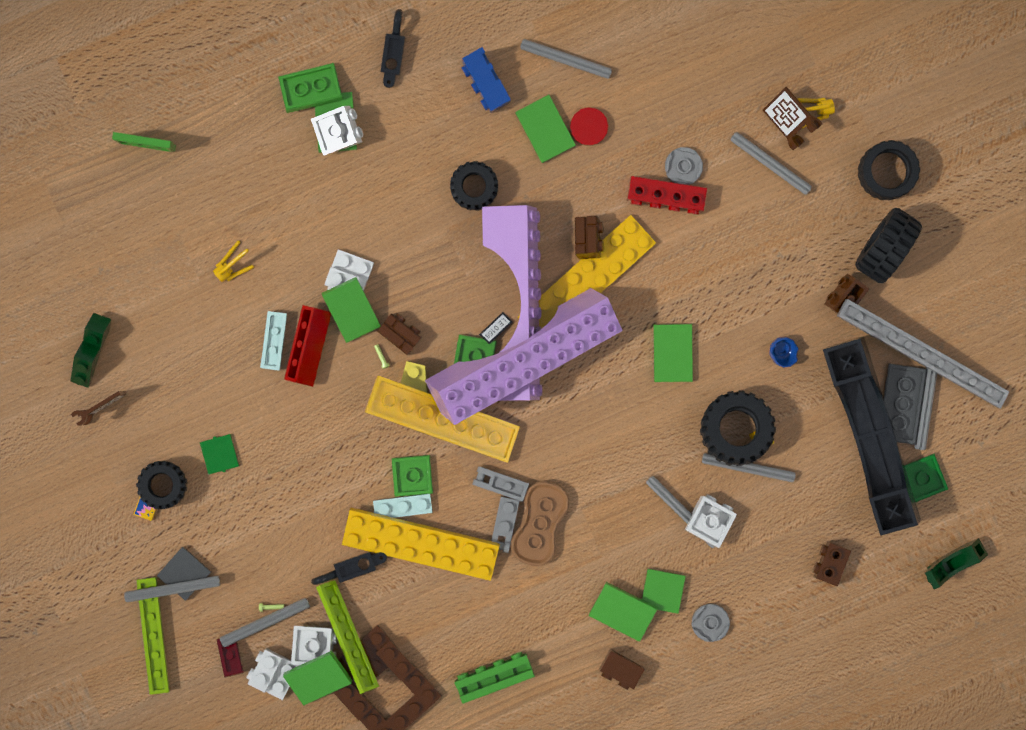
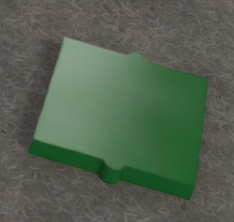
[200,434,239,475]

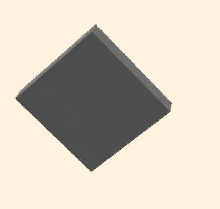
[157,547,212,601]

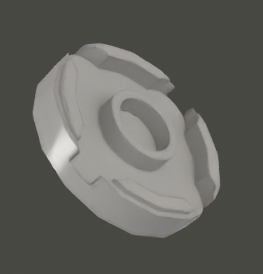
[665,147,703,185]
[691,603,730,642]

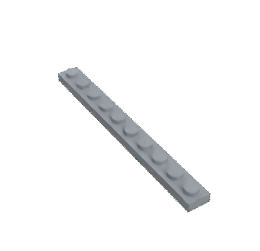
[837,299,1009,409]

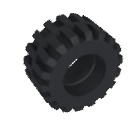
[450,161,498,211]
[136,461,187,509]

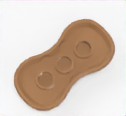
[511,482,569,566]

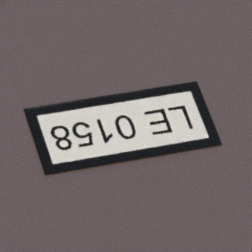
[479,312,513,344]

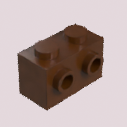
[824,274,869,314]
[812,541,851,587]

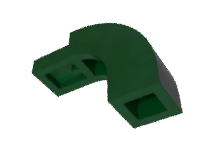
[925,538,988,589]

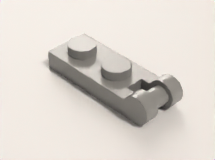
[472,466,529,502]
[491,496,519,553]

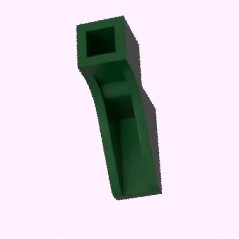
[70,313,111,388]

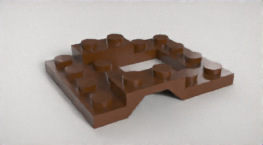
[333,625,442,730]

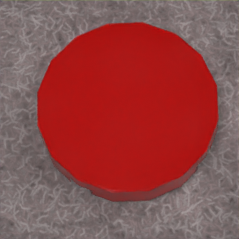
[570,107,608,146]

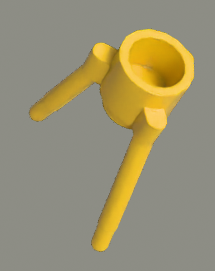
[797,98,835,129]
[213,240,254,282]

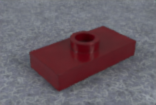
[217,639,244,678]

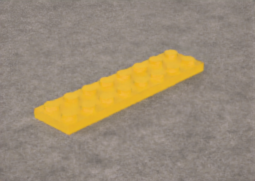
[517,215,656,329]
[365,376,520,463]
[342,507,500,581]

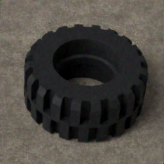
[855,208,922,283]
[700,390,776,466]

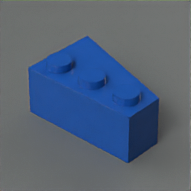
[461,47,511,113]

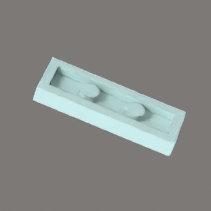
[260,311,287,371]
[373,494,433,518]

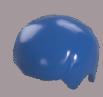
[769,337,799,368]

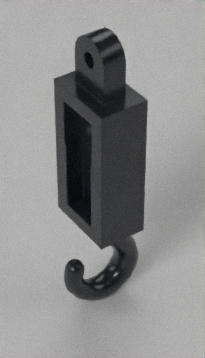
[380,9,406,88]
[311,552,387,585]

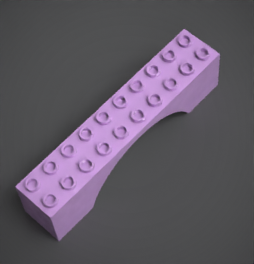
[482,205,542,401]
[425,288,622,425]

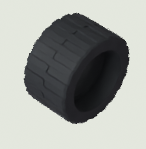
[858,140,920,200]

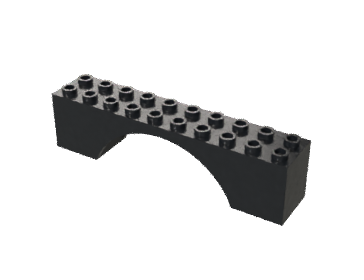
[823,336,921,536]

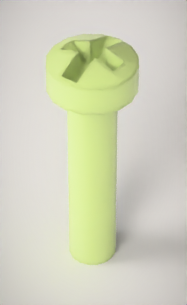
[374,344,390,369]
[259,603,284,612]

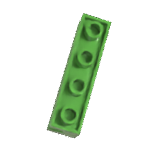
[454,652,535,704]

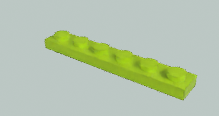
[136,577,170,695]
[316,580,379,694]

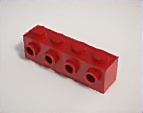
[627,176,707,215]
[284,305,331,387]

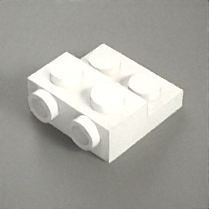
[311,106,363,155]
[324,250,374,291]
[685,495,737,548]
[291,626,338,665]
[246,648,300,700]

